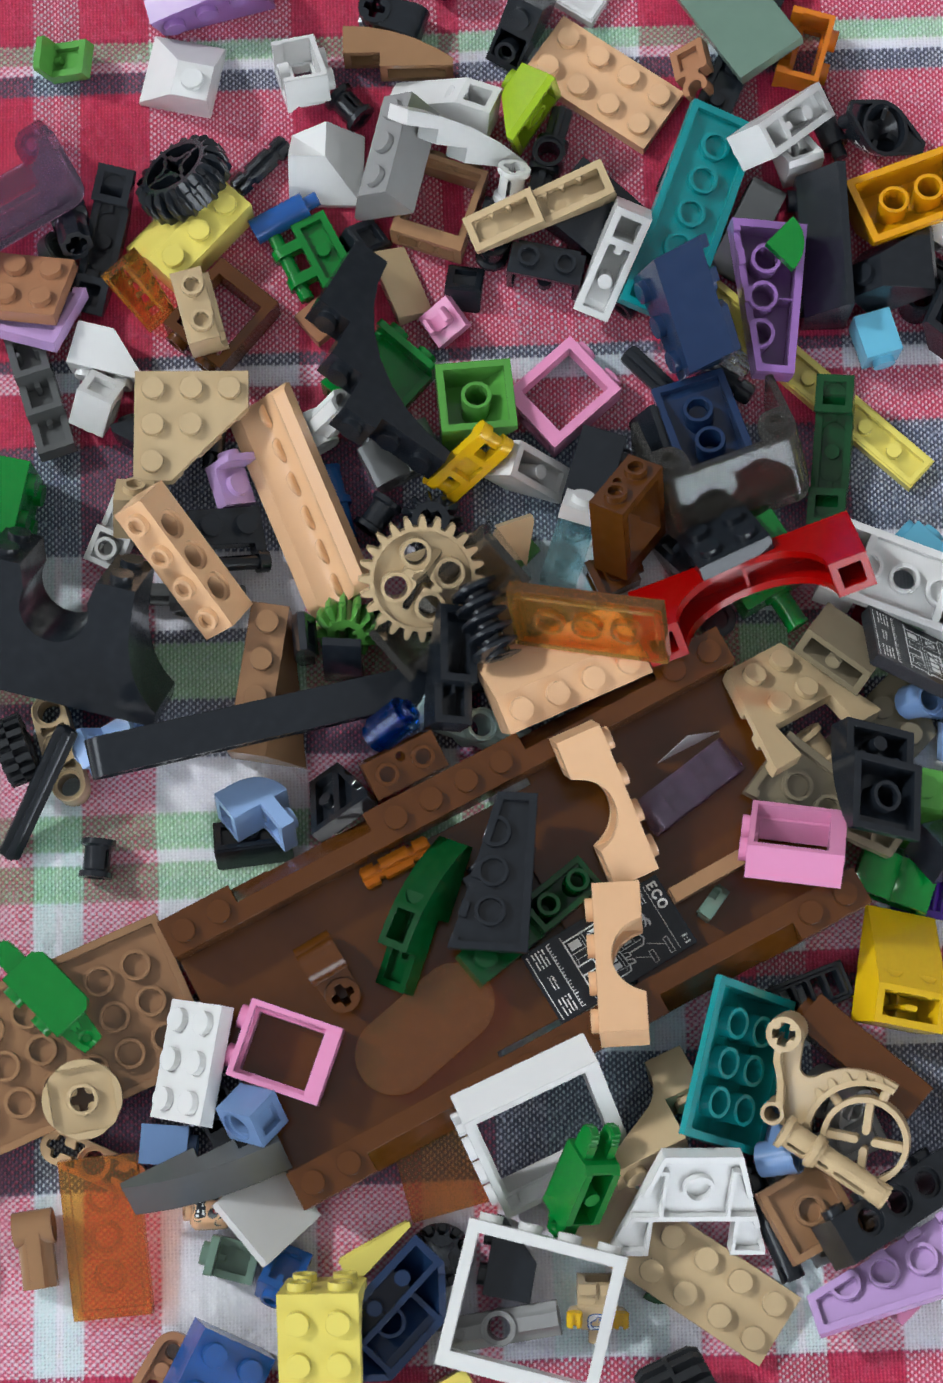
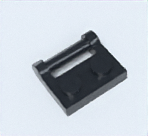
[186,506,272,573]

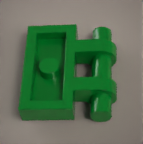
[268,210,347,304]

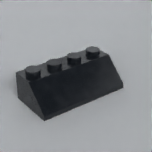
[786,161,855,330]

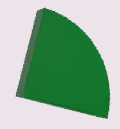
[765,216,804,272]

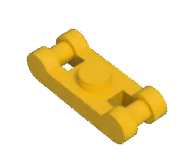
[422,420,514,503]

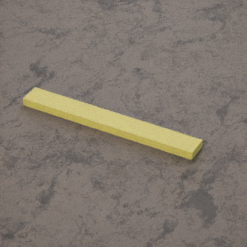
[716,280,935,491]

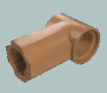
[11,1207,59,1291]

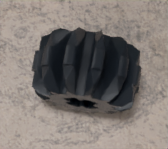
[399,491,463,551]

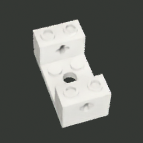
[811,519,943,642]

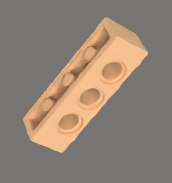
[114,480,253,640]

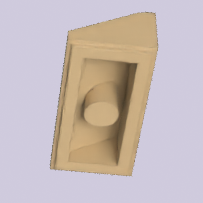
[375,246,431,326]

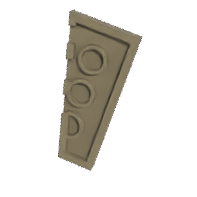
[741,731,903,859]

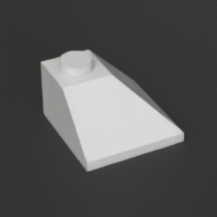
[139,36,226,119]

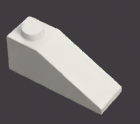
[727,82,835,171]
[573,196,652,322]

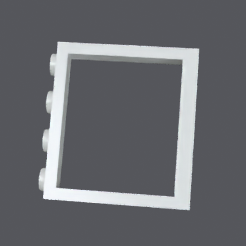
[450,1033,627,1219]
[434,1211,628,1383]

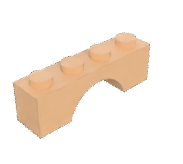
[549,720,660,882]
[584,880,650,1048]

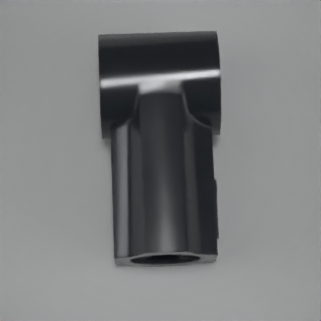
[45,192,94,260]

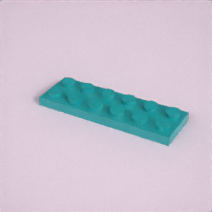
[617,98,749,316]

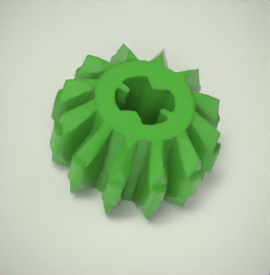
[316,592,379,655]

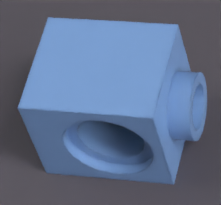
[215,1082,288,1148]
[138,1123,199,1165]

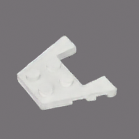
[610,1148,766,1256]

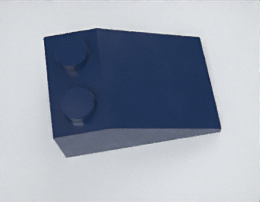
[651,368,759,504]

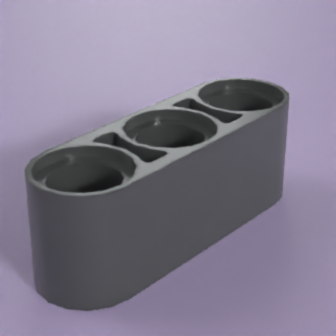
[711,176,787,284]

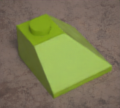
[501,63,561,156]

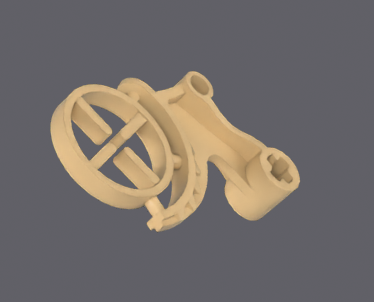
[760,1011,911,1182]

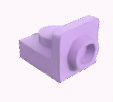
[205,449,256,508]

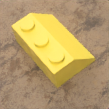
[126,182,254,293]

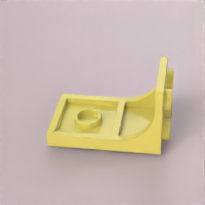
[276,1270,367,1383]

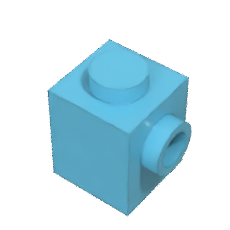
[848,307,903,370]

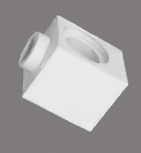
[68,369,126,438]

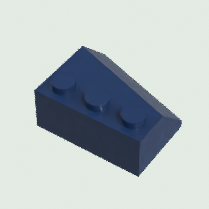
[633,233,741,381]

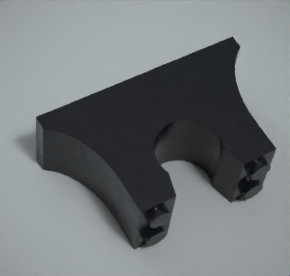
[0,526,175,725]

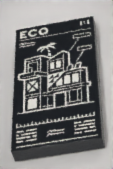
[861,605,943,699]
[521,875,697,1025]

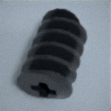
[451,575,522,664]

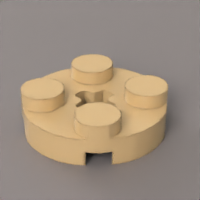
[42,1059,123,1140]

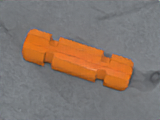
[359,836,431,889]

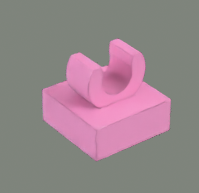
[418,295,472,349]

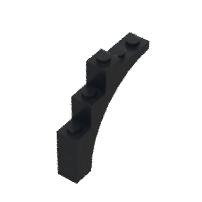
[305,240,450,479]

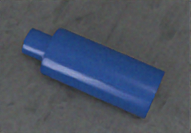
[248,192,321,245]

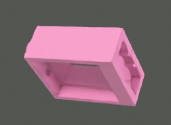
[513,336,621,458]
[738,800,847,889]
[224,998,345,1107]

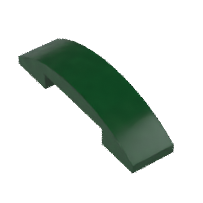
[806,374,856,525]

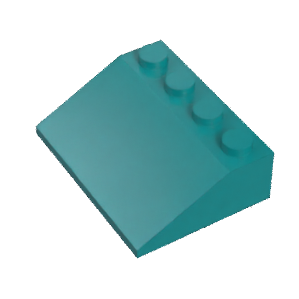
[679,974,796,1156]

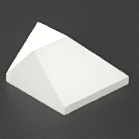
[288,121,365,208]

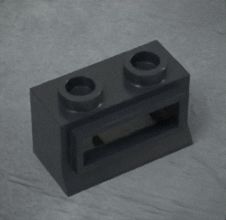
[506,239,586,300]

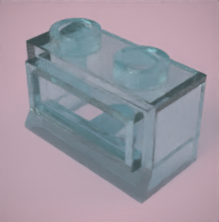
[538,518,592,600]

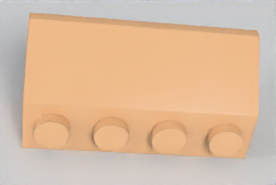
[477,600,653,735]

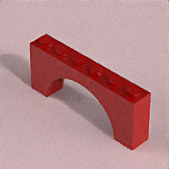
[628,510,877,668]

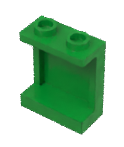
[321,318,436,409]

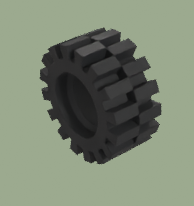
[0,712,40,788]

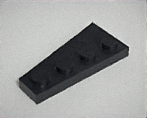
[447,791,539,954]

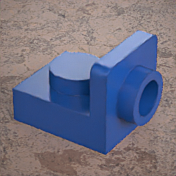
[255,1245,313,1309]

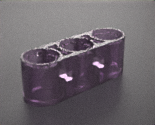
[638,737,745,837]

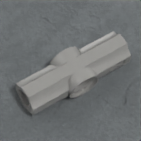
[438,1299,563,1351]

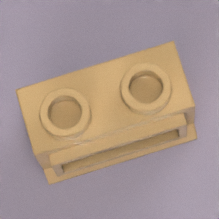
[169,266,230,358]

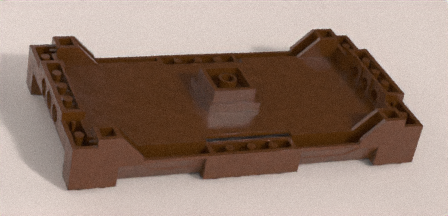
[157,627,872,1211]

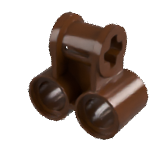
[292,930,361,1013]

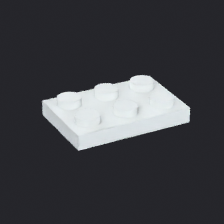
[150,999,234,1128]

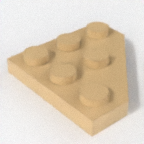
[133,370,249,485]

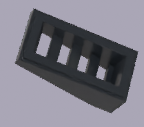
[765,959,854,1012]

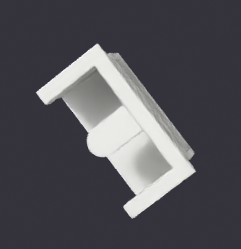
[270,34,336,114]

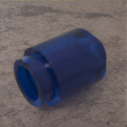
[362,697,420,752]

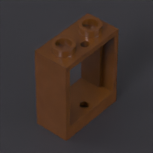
[163,257,281,371]
[589,454,666,581]
[357,729,449,801]

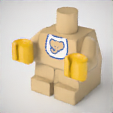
[566,1273,629,1344]

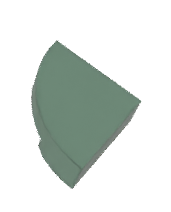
[696,884,730,923]

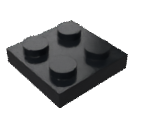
[676,505,774,581]

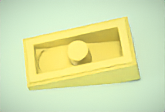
[338,1219,412,1276]

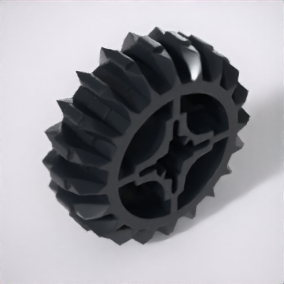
[136,134,232,225]

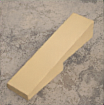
[462,158,617,254]

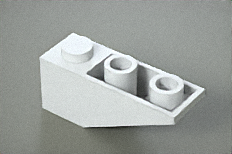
[390,77,502,137]

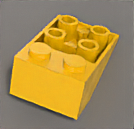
[851,905,943,1034]

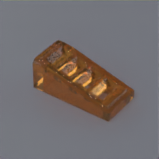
[100,247,175,333]

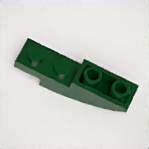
[376,836,473,996]
[455,855,601,989]

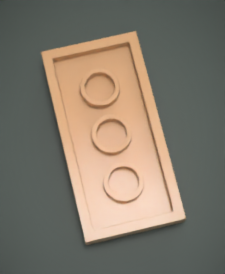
[528,16,684,155]

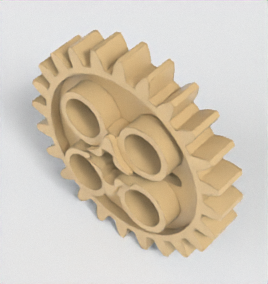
[358,514,485,642]

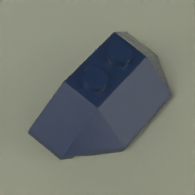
[362,1234,447,1382]

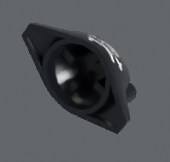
[838,99,926,157]

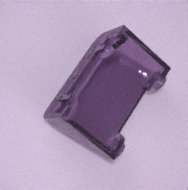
[0,119,84,251]

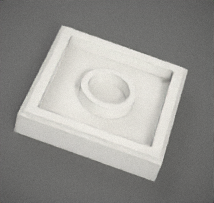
[212,1171,321,1268]

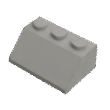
[354,91,439,221]

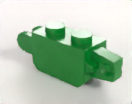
[0,939,103,1053]
[543,1123,622,1238]

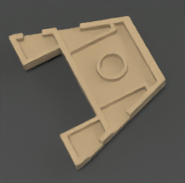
[722,642,881,778]

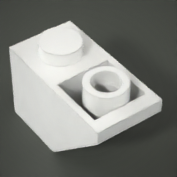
[66,320,139,392]

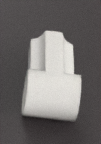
[303,388,347,455]

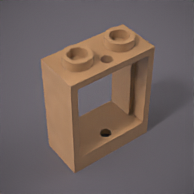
[390,150,489,264]

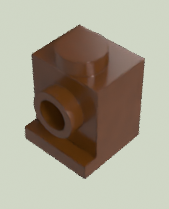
[583,560,644,604]

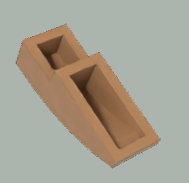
[343,26,454,82]

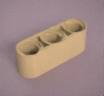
[31,699,91,807]

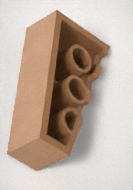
[227,601,307,769]

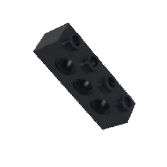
[811,1146,943,1271]

